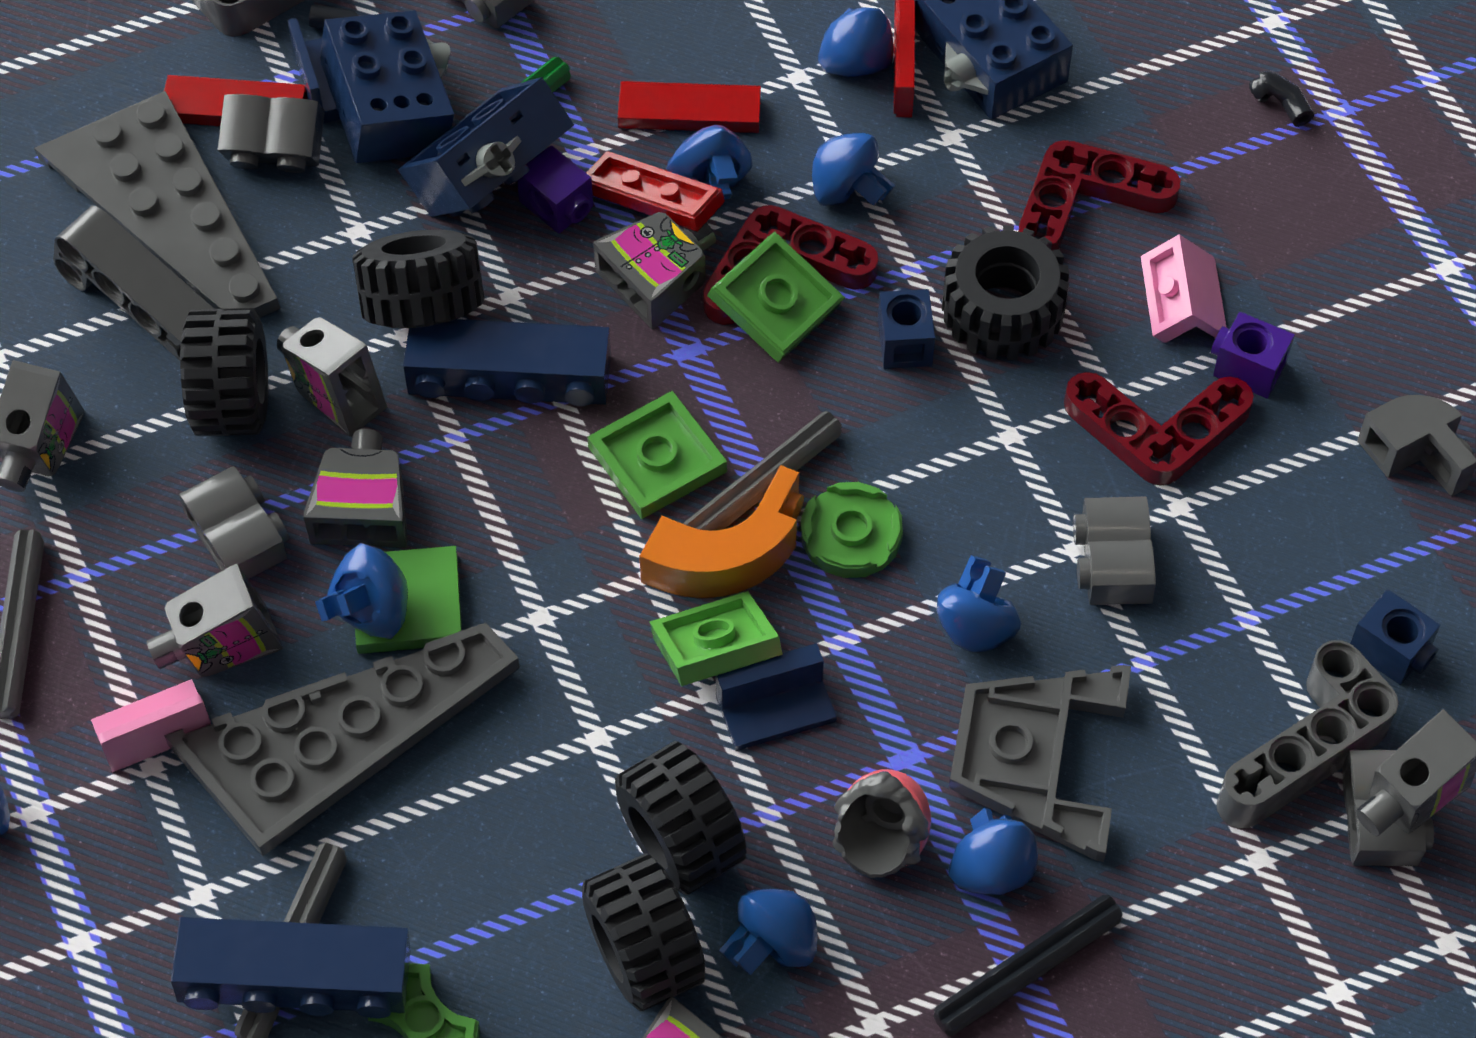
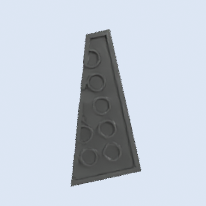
[34,91,281,318]
[164,622,520,857]

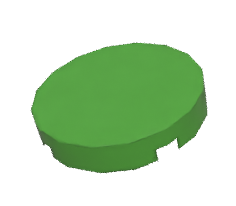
[801,482,903,578]

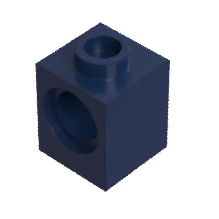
[878,288,935,369]
[1350,589,1441,685]

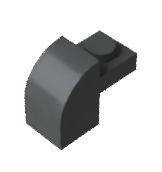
[1357,395,1476,497]

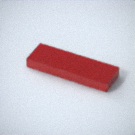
[894,0,915,118]
[164,75,308,126]
[618,81,761,133]
[586,151,725,232]

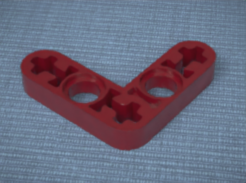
[1018,140,1181,250]
[703,205,878,325]
[1064,372,1254,486]

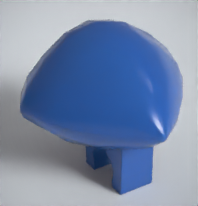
[818,7,894,77]
[666,125,753,199]
[812,133,895,206]
[315,543,408,639]
[936,555,1021,652]
[948,808,1038,895]
[719,888,818,975]

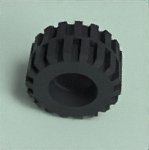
[942,225,1070,360]
[352,230,484,328]
[180,308,268,436]
[615,741,747,895]
[582,853,705,1012]

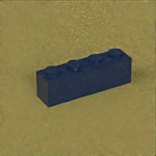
[403,319,611,406]
[171,917,411,1019]

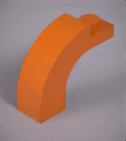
[639,465,804,598]

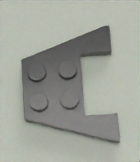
[949,665,1131,862]

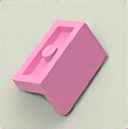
[1141,234,1226,343]
[91,679,211,773]

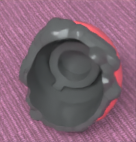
[833,769,931,878]

